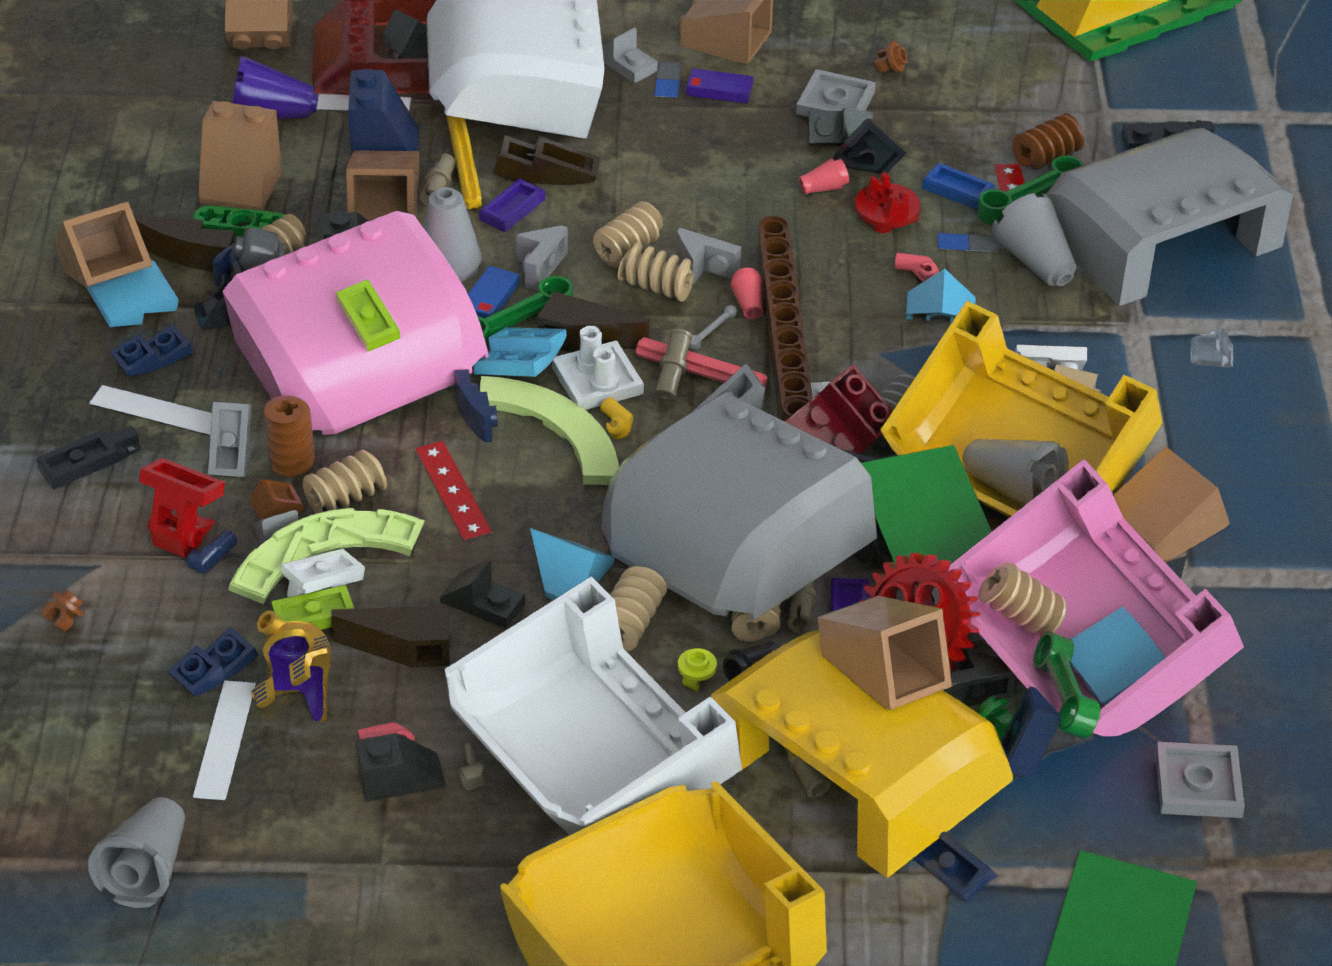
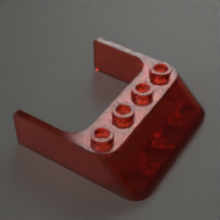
[312,0,436,95]

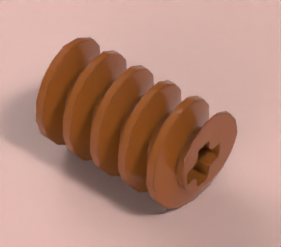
[1012,113,1084,170]
[264,396,315,477]

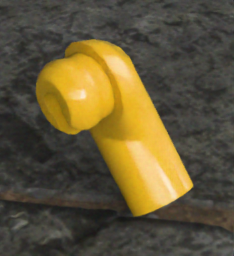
[600,397,634,440]

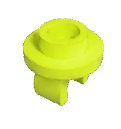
[678,648,717,692]

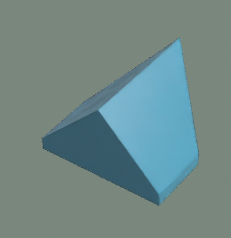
[906,268,976,323]
[530,528,614,600]

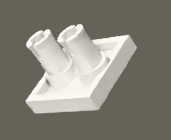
[552,326,644,410]

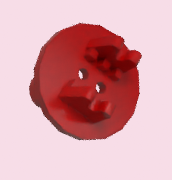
[855,172,920,233]

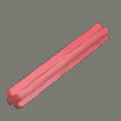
[636,337,768,388]

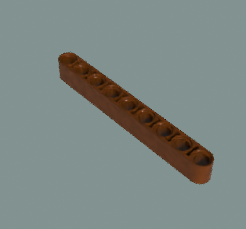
[757,215,813,422]

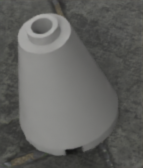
[422,187,482,282]
[992,193,1076,286]
[962,439,1069,507]
[88,797,185,908]

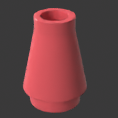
[798,158,849,195]
[730,268,764,319]

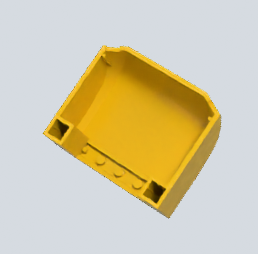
[880,301,1163,517]
[711,630,1013,878]
[500,781,827,966]

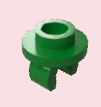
[976,696,1013,739]

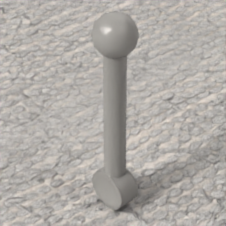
[689,305,737,349]

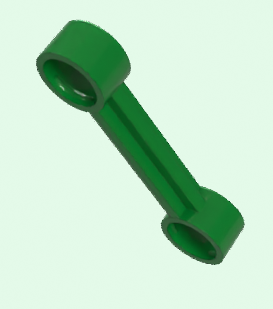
[977,156,1084,225]
[477,276,573,348]
[1033,631,1100,739]

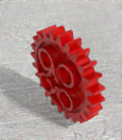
[859,553,980,671]

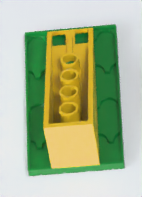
[1014,0,1242,62]

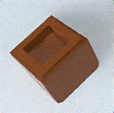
[250,479,304,520]

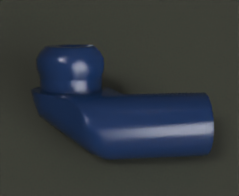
[212,246,238,287]
[187,530,237,573]

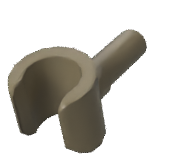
[458,743,485,791]

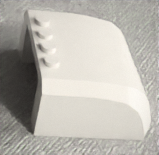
[426,0,604,139]
[445,576,742,835]

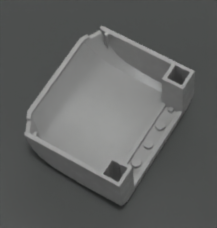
[1047,128,1293,306]
[601,393,877,620]

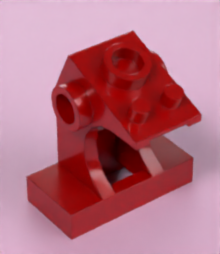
[139,458,225,558]

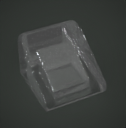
[1191,328,1233,368]

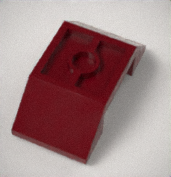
[785,364,893,454]

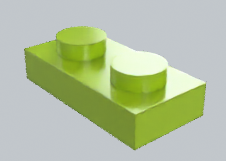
[336,279,401,352]
[271,585,354,630]

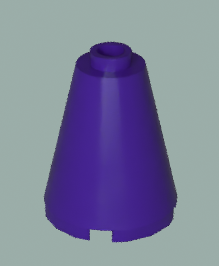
[232,56,319,119]

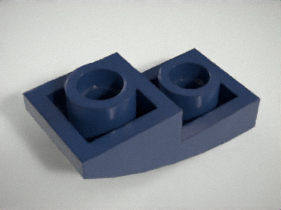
[110,324,194,376]
[455,369,498,442]
[168,627,259,697]

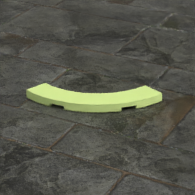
[480,376,619,485]
[228,508,425,605]

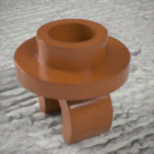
[874,41,907,73]
[41,589,85,632]

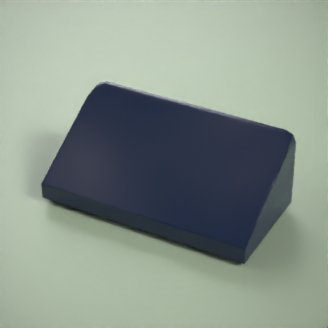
[1000,686,1061,777]
[913,831,998,901]

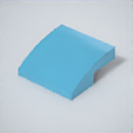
[86,260,179,327]
[473,327,567,376]
[1070,606,1165,707]

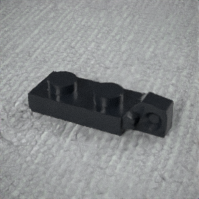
[1122,120,1215,150]
[36,426,141,490]

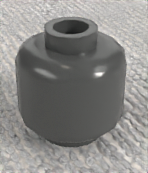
[232,227,285,271]

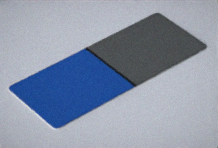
[654,62,682,98]
[938,233,1000,252]

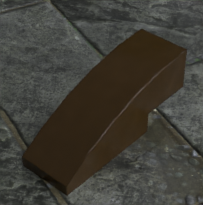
[493,135,600,185]
[135,216,235,274]

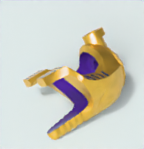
[251,610,331,722]

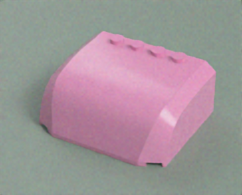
[223,211,489,435]
[949,459,1244,737]

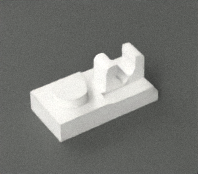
[1014,345,1087,371]
[280,548,365,597]

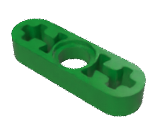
[194,205,285,237]

